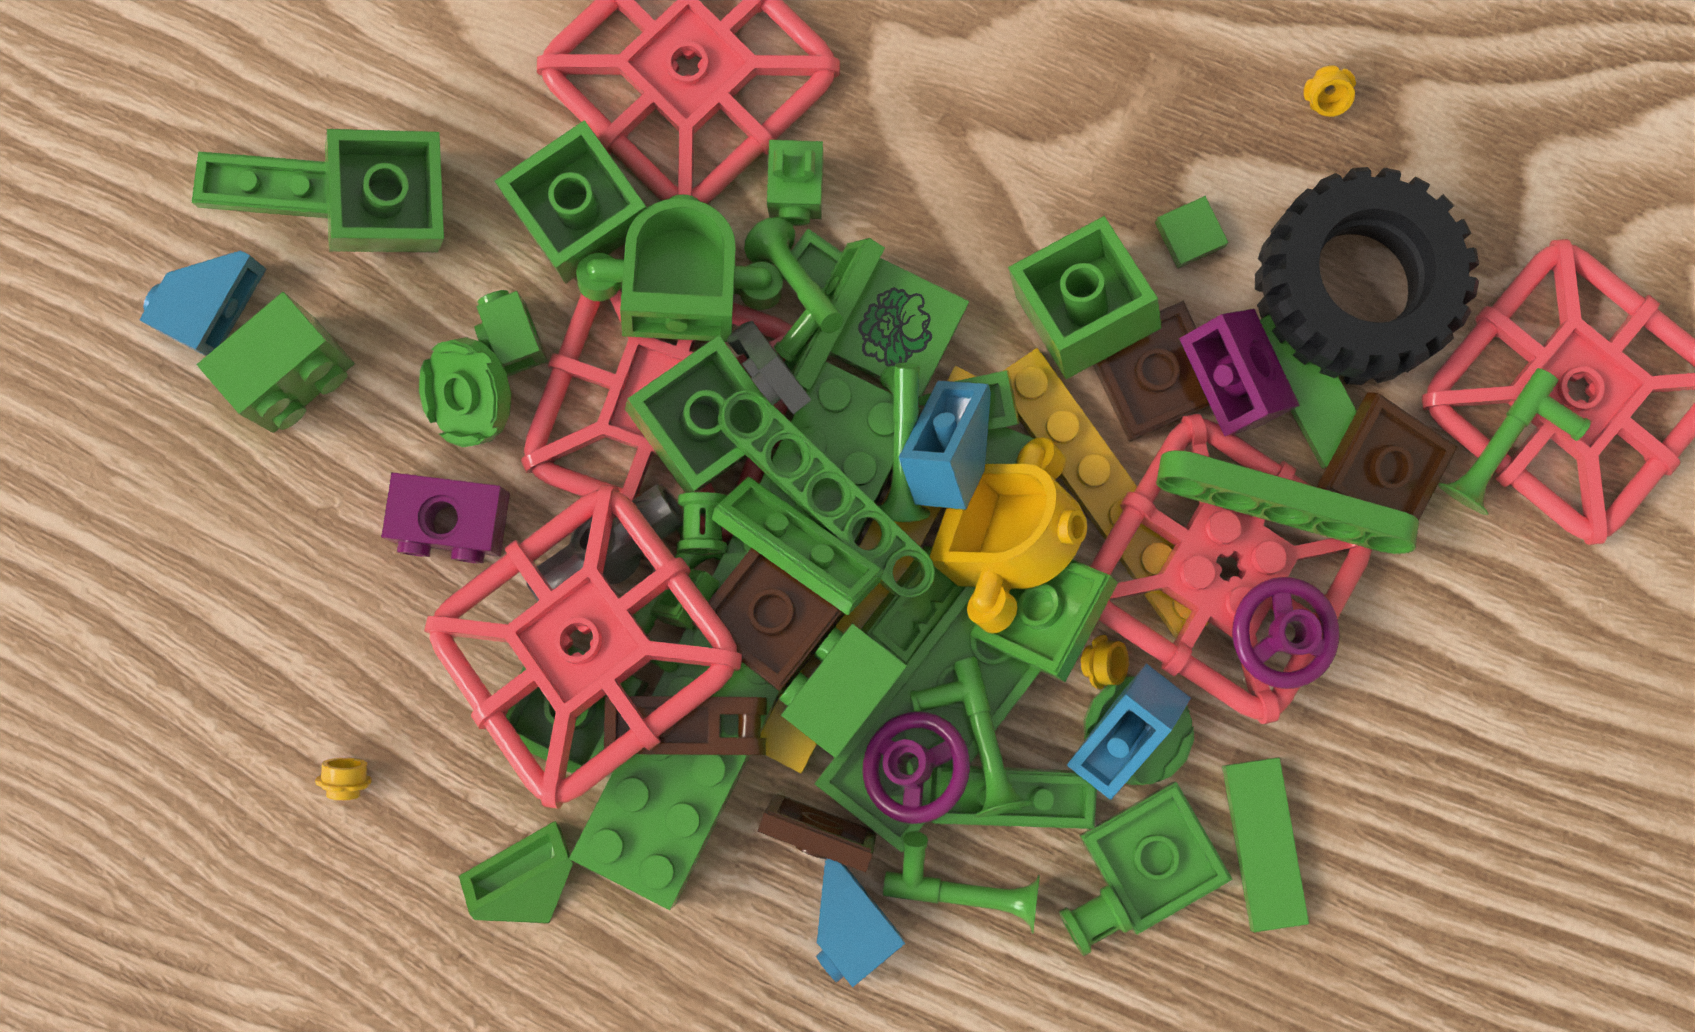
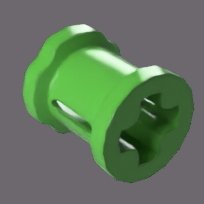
[677,492,727,555]
[1059,885,1133,956]

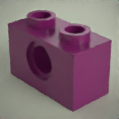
[1179,308,1300,436]
[381,472,510,564]

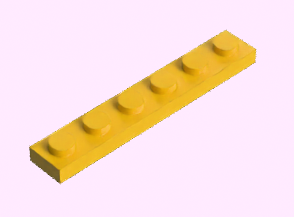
[1003,348,1210,639]

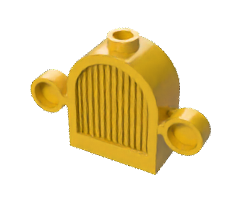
[930,437,1087,633]

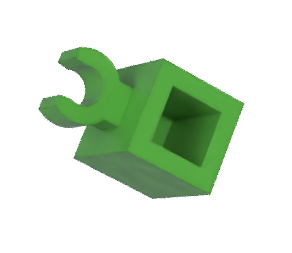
[767,140,824,226]

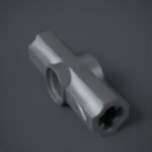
[526,484,683,602]

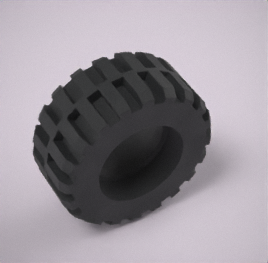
[1255,167,1479,385]

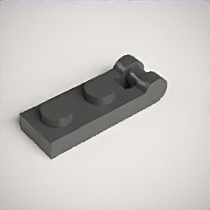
[727,321,811,414]

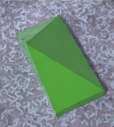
[459,821,573,923]

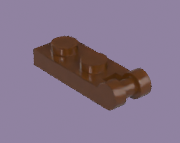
[604,696,767,755]

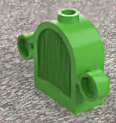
[576,195,783,342]

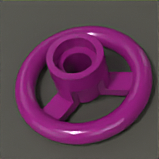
[1232,577,1340,689]
[862,711,970,824]

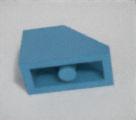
[139,250,266,356]
[899,381,991,510]
[1067,663,1191,800]
[816,858,905,987]

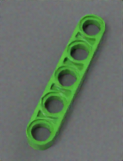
[718,390,935,598]
[1156,450,1419,554]

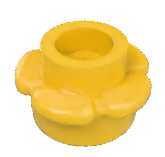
[1303,65,1356,117]
[1081,635,1129,689]
[315,758,372,800]

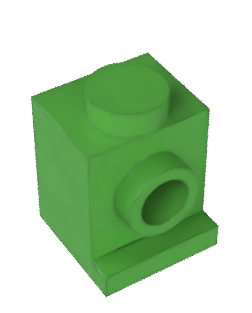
[474,290,548,377]

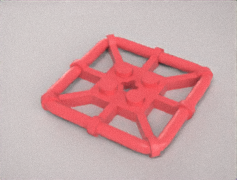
[536,0,840,204]
[1421,239,1695,545]
[521,289,792,543]
[1090,414,1372,724]
[424,485,742,809]

